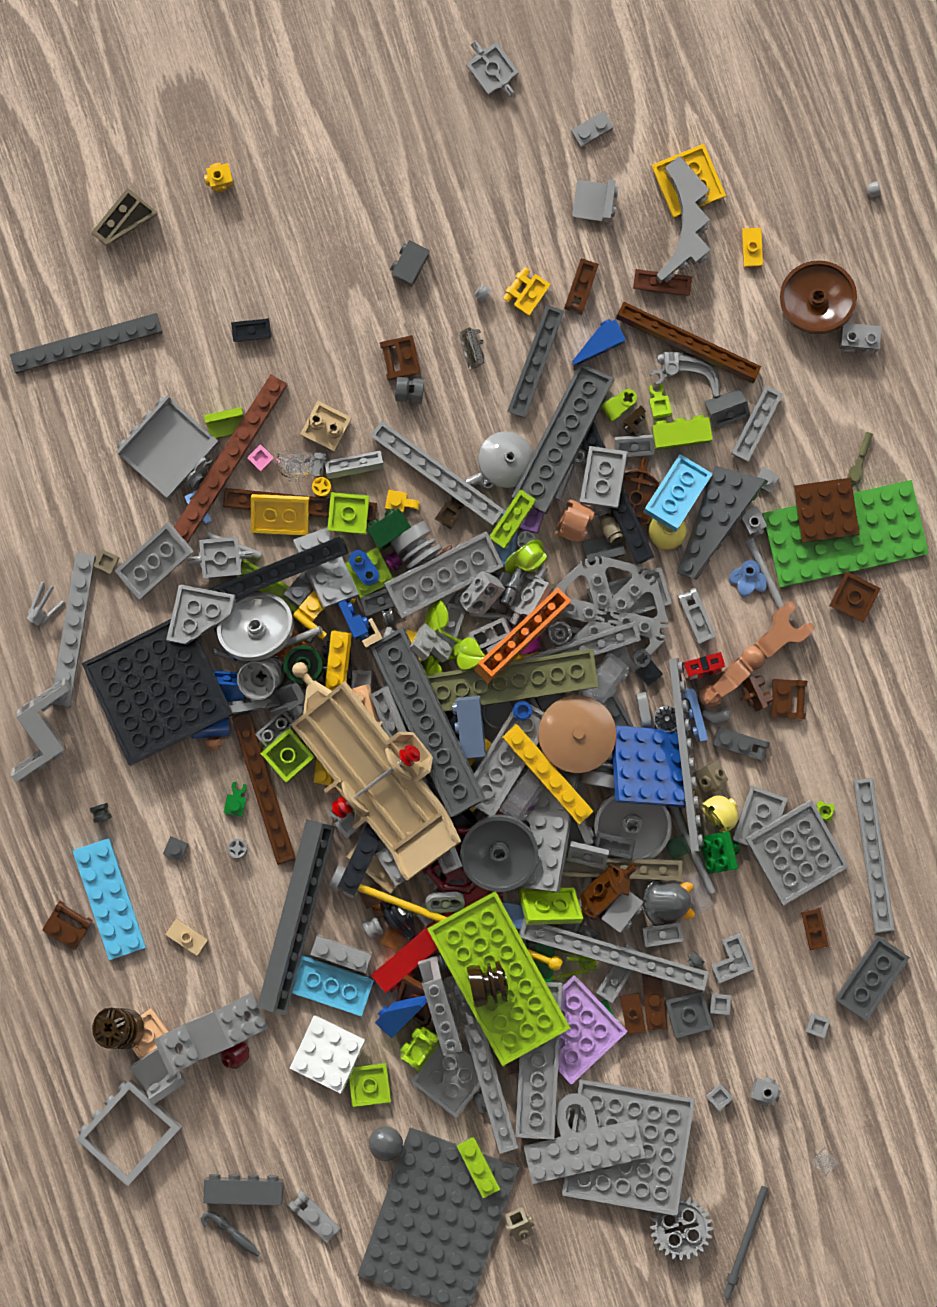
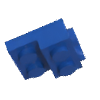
[338,600,371,642]

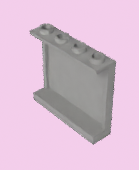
[116,395,220,499]
[418,956,463,1056]

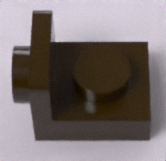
[623,406,646,436]

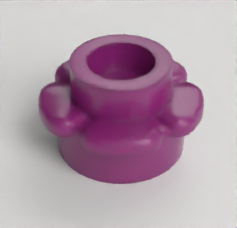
[385,552,402,570]

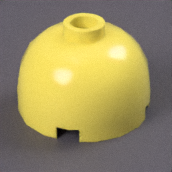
[648,519,687,550]
[701,795,738,832]

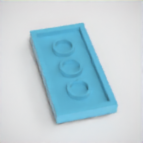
[643,454,712,532]
[292,955,374,1017]

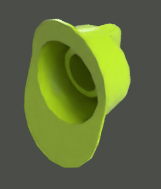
[504,539,547,574]

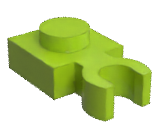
[649,383,672,419]

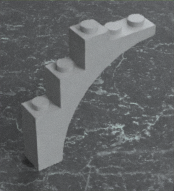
[655,156,710,284]

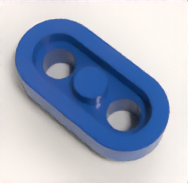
[349,550,379,586]

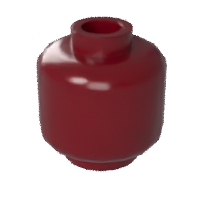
[221,1041,250,1069]

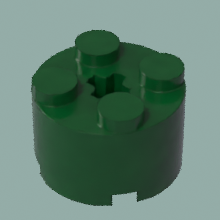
[283,645,324,685]

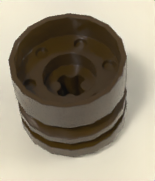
[467,961,508,1008]
[92,1007,144,1049]

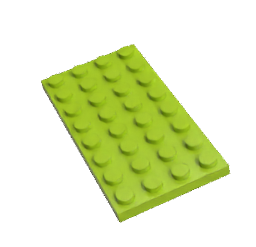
[427,891,571,1066]

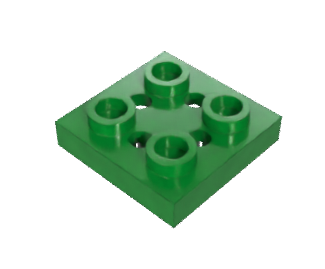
[701,831,740,874]

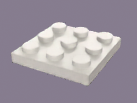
[290,1015,366,1093]

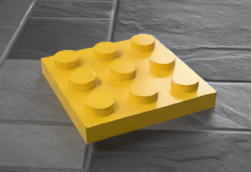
[651,144,726,218]

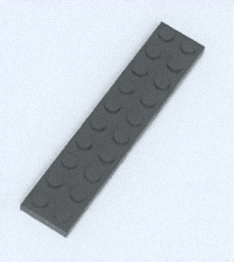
[370,628,486,818]

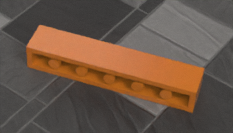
[474,587,572,684]

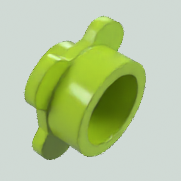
[816,801,835,822]

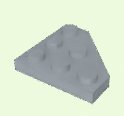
[166,584,236,645]

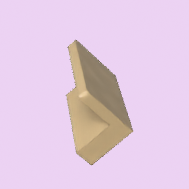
[362,618,383,650]

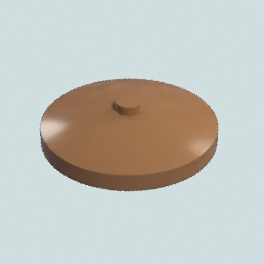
[538,695,616,773]

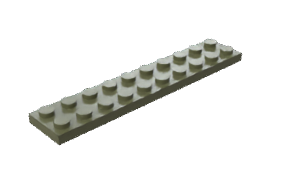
[427,649,599,712]

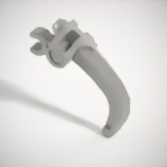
[649,352,720,397]

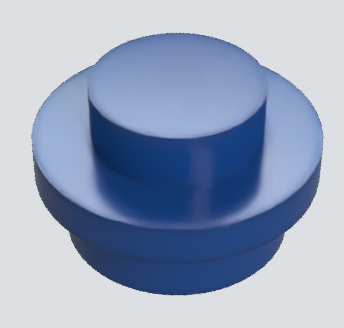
[513,701,532,721]

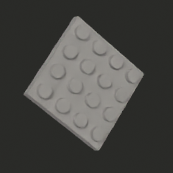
[745,800,849,906]

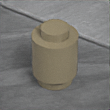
[599,516,625,545]

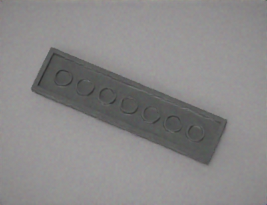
[512,363,615,514]

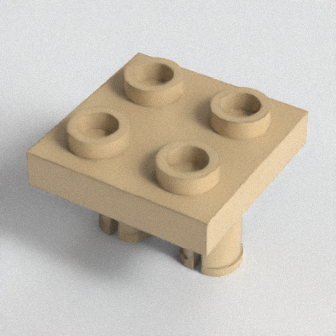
[300,400,352,452]

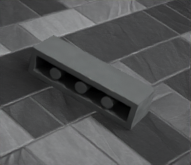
[203,1174,283,1205]

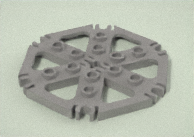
[550,556,669,678]

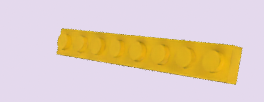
[314,631,352,786]

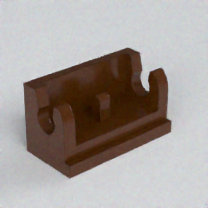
[801,907,830,950]

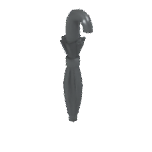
[201,1211,260,1257]

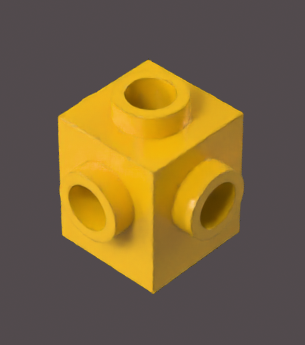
[204,163,235,192]

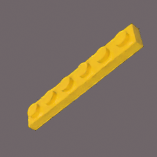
[501,724,593,824]

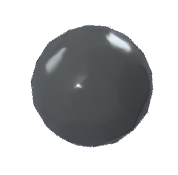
[369,1126,403,1161]

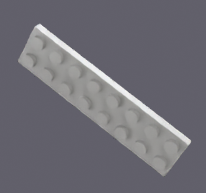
[515,982,562,1139]

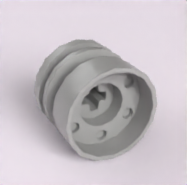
[391,521,442,570]
[237,655,285,700]
[580,753,615,790]

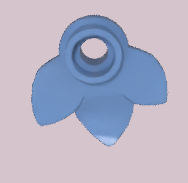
[729,560,767,598]

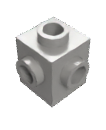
[749,1077,781,1107]

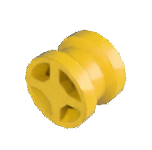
[312,477,332,498]

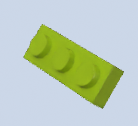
[489,490,537,548]
[457,1136,500,1198]

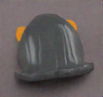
[643,880,695,925]

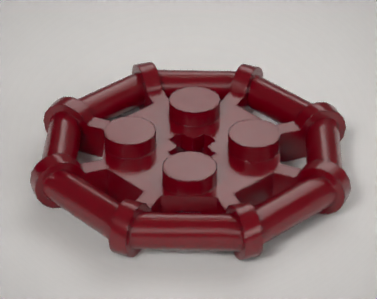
[423,828,478,895]

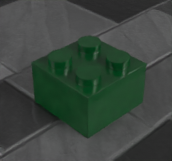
[367,508,411,552]

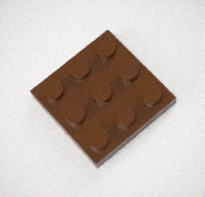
[793,477,859,543]

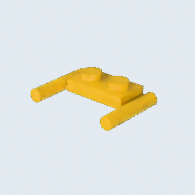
[293,590,357,640]

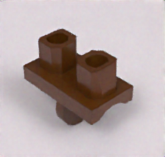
[739,675,774,712]

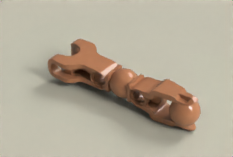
[699,601,815,708]

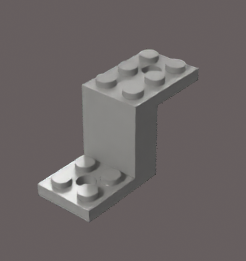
[11,678,70,783]
[154,993,268,1075]

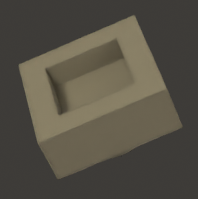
[93,549,120,575]

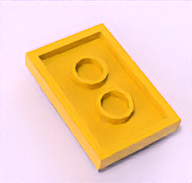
[251,494,309,535]

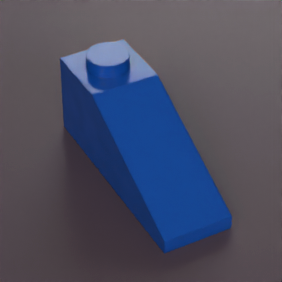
[572,319,626,367]
[375,996,427,1039]

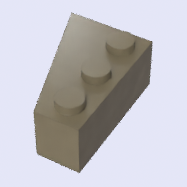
[91,188,158,247]

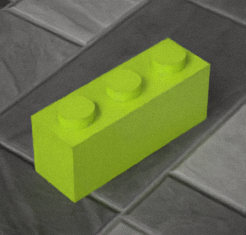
[651,415,713,450]

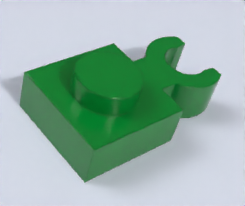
[223,782,247,817]

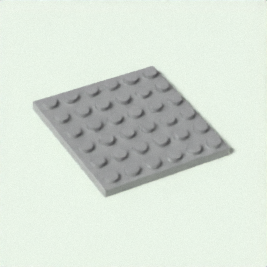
[562,1079,695,1216]

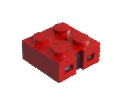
[683,652,726,681]

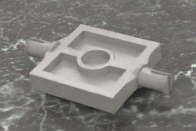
[466,40,519,97]
[187,536,254,579]
[508,565,553,626]

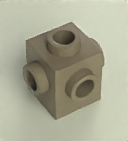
[694,760,728,793]
[505,1207,535,1242]

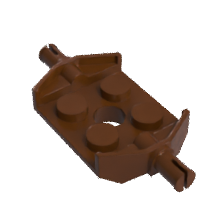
[612,457,659,540]
[580,863,638,921]

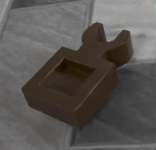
[435,497,464,529]

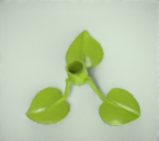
[421,599,485,675]

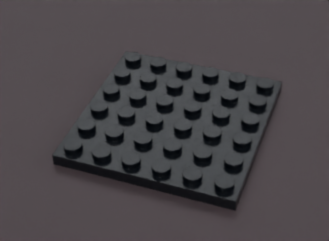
[82,619,234,766]

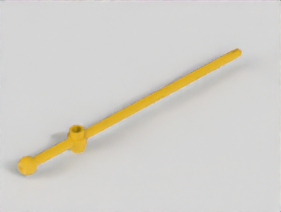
[357,884,563,971]

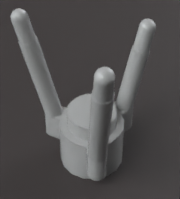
[27,582,65,626]

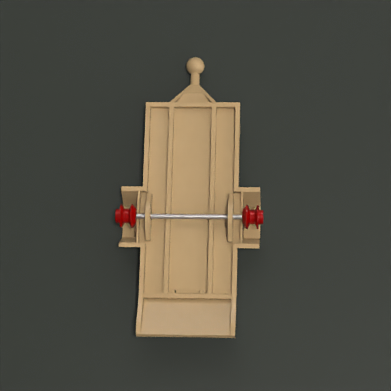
[291,662,461,881]

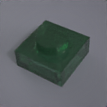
[666,834,691,860]

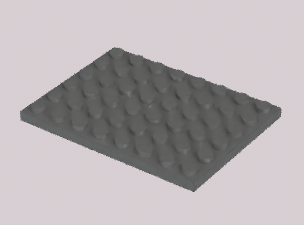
[357,1127,519,1307]

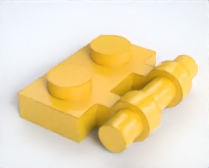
[503,267,551,316]

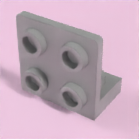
[130,1048,186,1105]

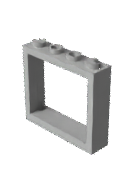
[77,1079,182,1186]

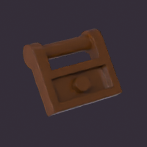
[379,335,421,380]
[771,679,808,719]
[42,901,93,950]

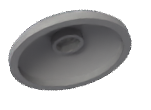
[478,431,534,488]

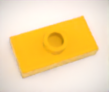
[742,228,763,267]

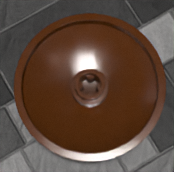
[780,260,857,334]

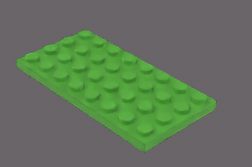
[762,480,929,588]

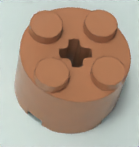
[555,499,594,543]

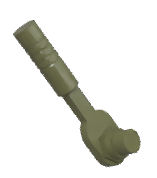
[847,432,873,485]

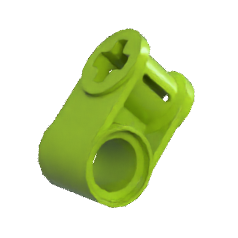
[601,389,637,422]

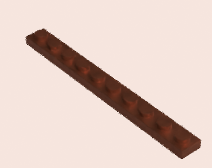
[174,374,288,544]

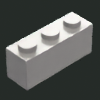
[310,935,372,973]

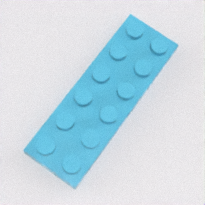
[73,838,146,960]

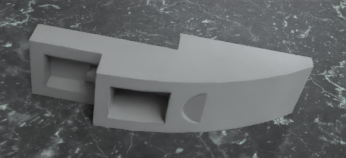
[255,689,306,747]

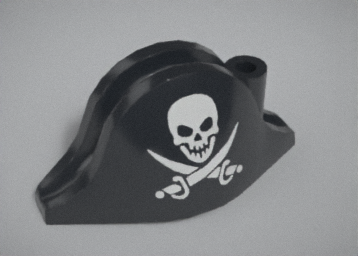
[383,894,416,940]

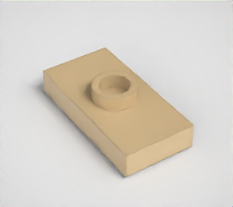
[165,918,208,956]

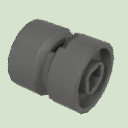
[395,377,424,404]

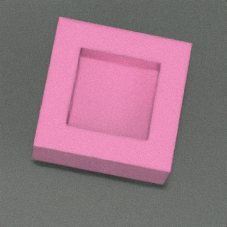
[247,444,274,472]

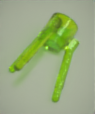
[551,948,597,980]

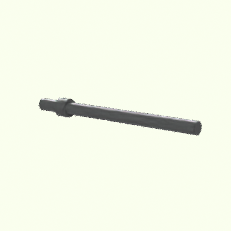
[723,1186,769,1299]

